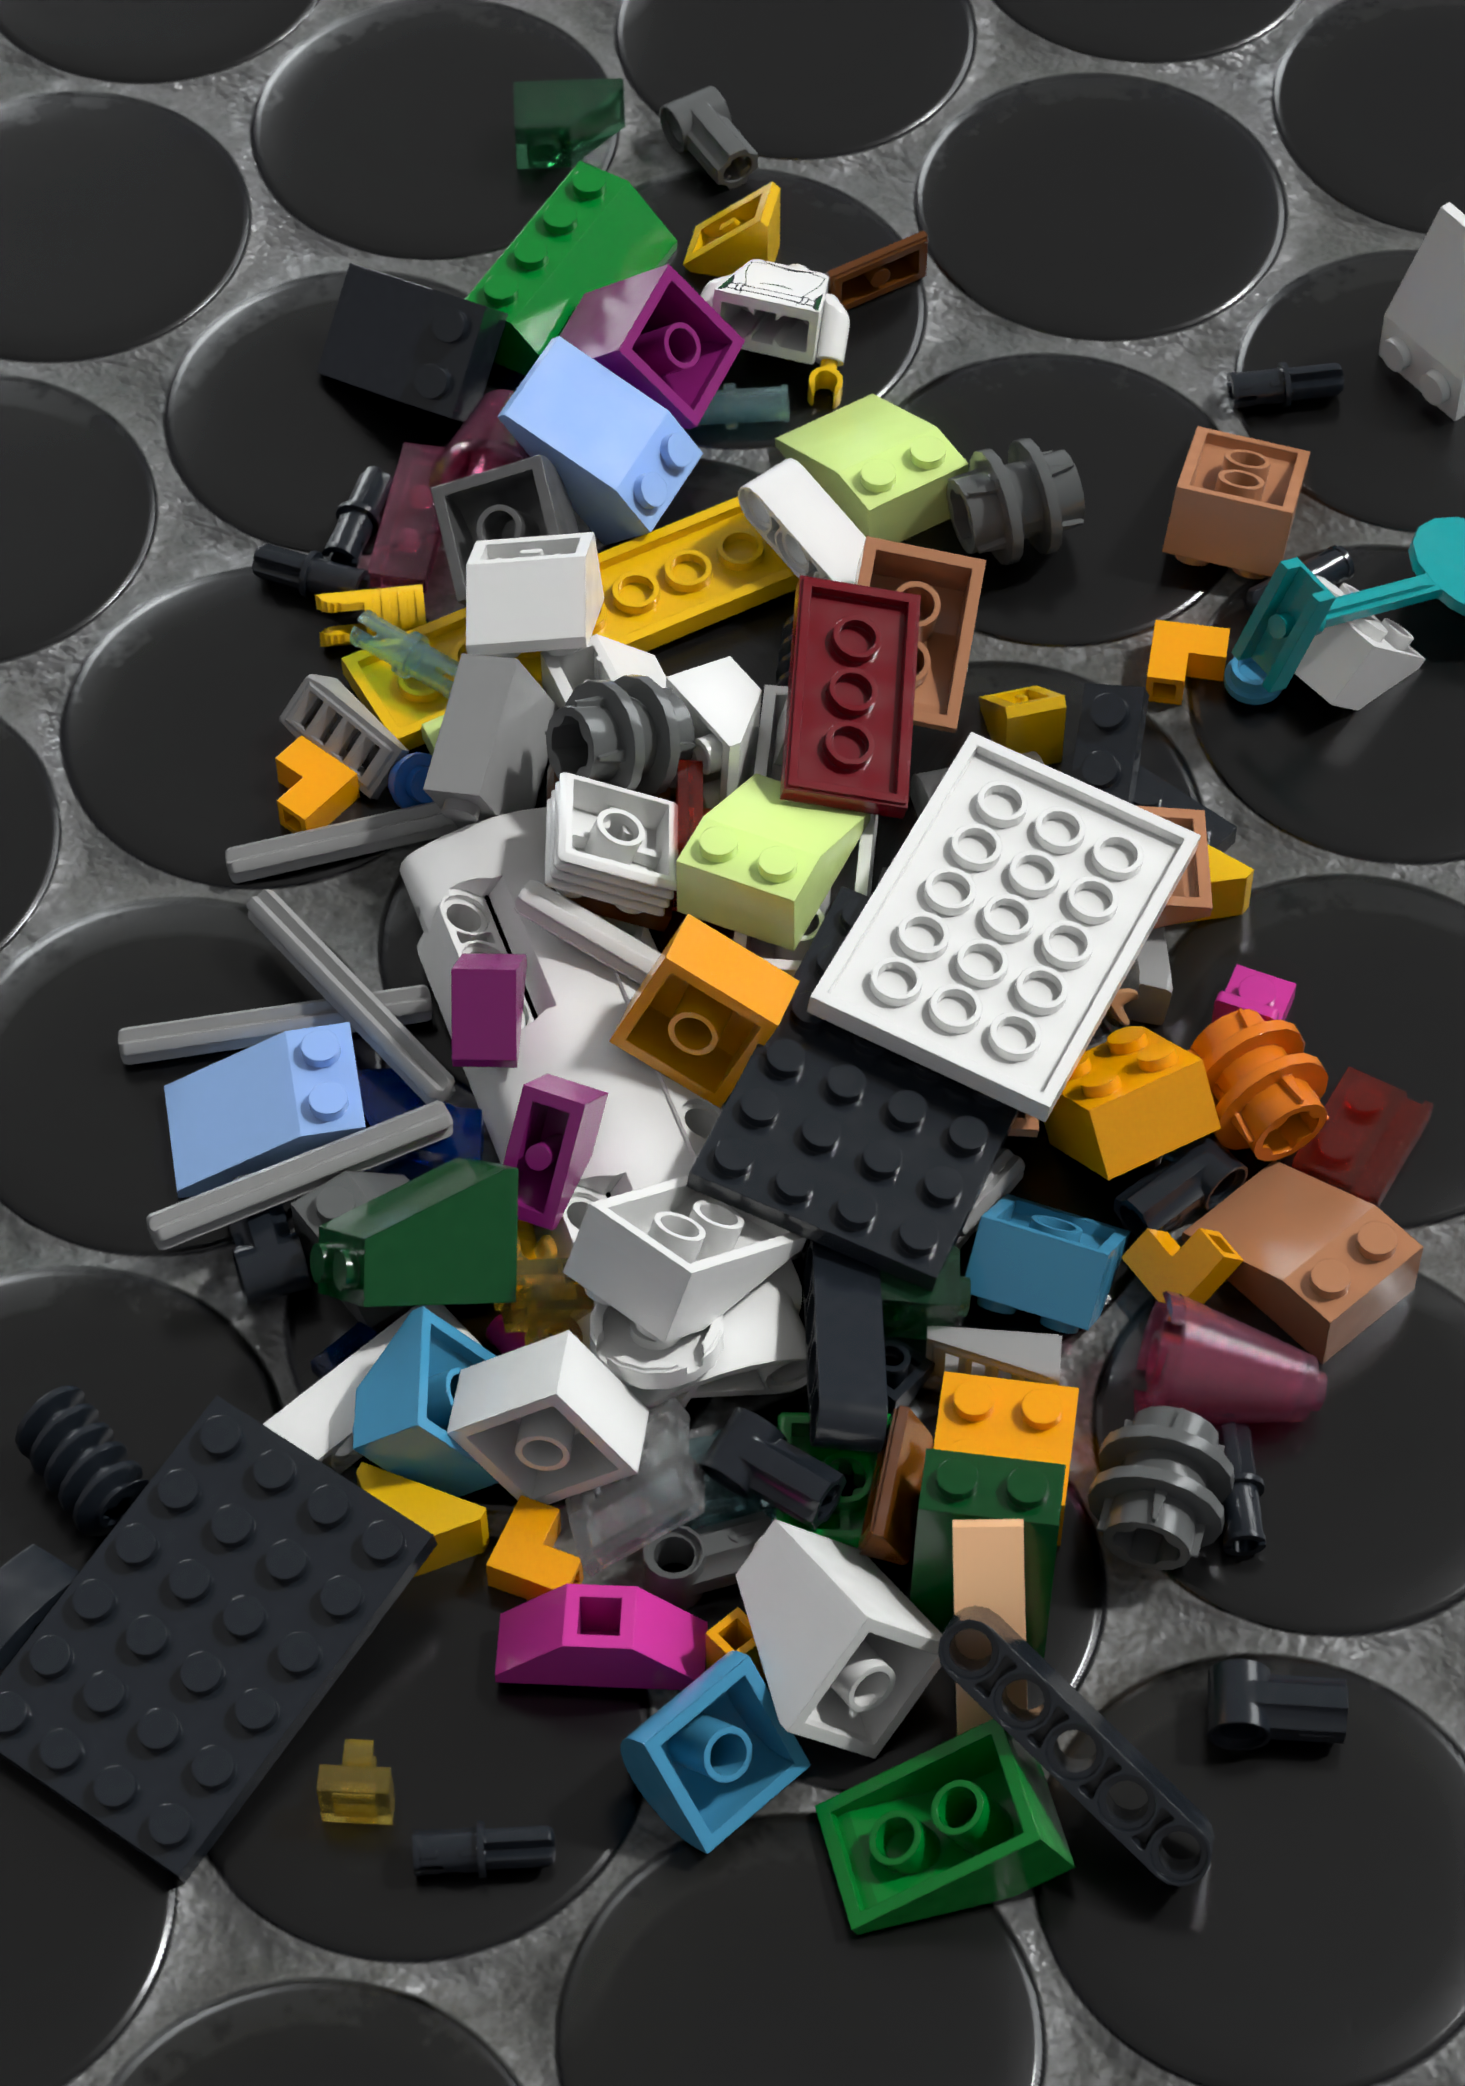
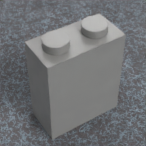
[423,653,559,828]

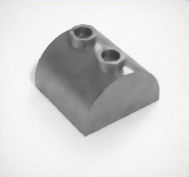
[431,454,579,604]

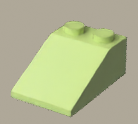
[775,394,969,543]
[676,773,871,951]

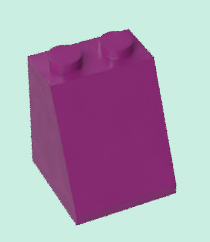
[560,264,745,429]

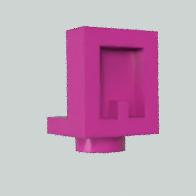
[1212,964,1297,1023]

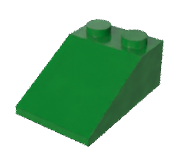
[815,1719,1075,1935]

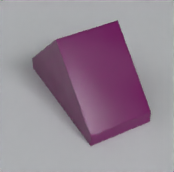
[451,953,527,1068]

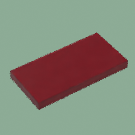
[780,575,921,819]

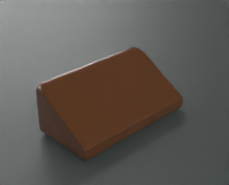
[825,230,928,311]
[858,1405,933,1565]

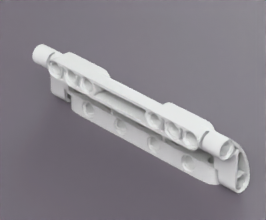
[400,807,807,1438]

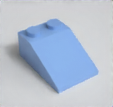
[497,336,703,545]
[164,1022,371,1198]

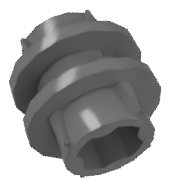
[947,438,1085,565]
[545,674,696,797]
[1088,1406,1235,1570]

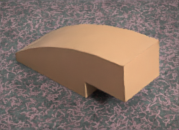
[952,1519,1028,1736]

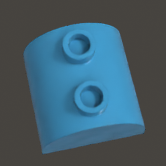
[620,1651,811,1854]

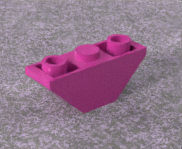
[495,1584,708,1690]

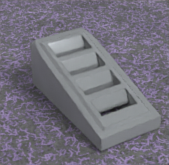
[279,674,409,800]
[1120,927,1173,1025]
[926,1325,1062,1385]

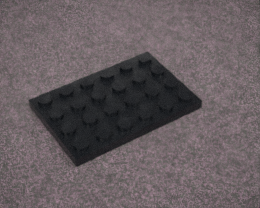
[686,886,1020,1292]
[0,1395,437,1884]

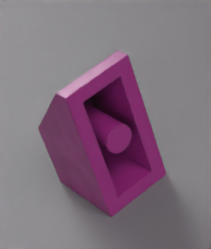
[503,1073,608,1230]

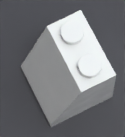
[735,1519,942,1758]

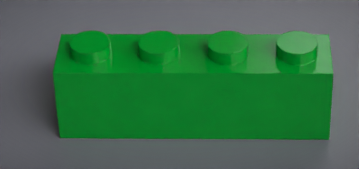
[465,161,677,376]

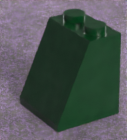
[310,1157,519,1307]
[910,1448,1066,1659]

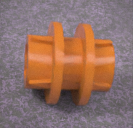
[1187,1008,1329,1161]

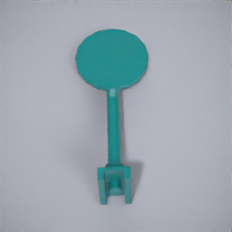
[1231,517,1465,693]

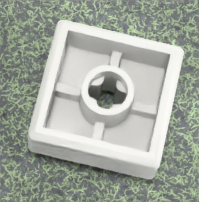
[545,772,678,916]

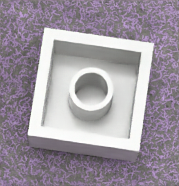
[447,1330,649,1505]

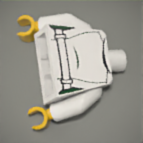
[700,259,850,409]

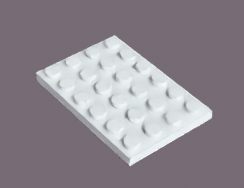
[807,732,1201,1122]

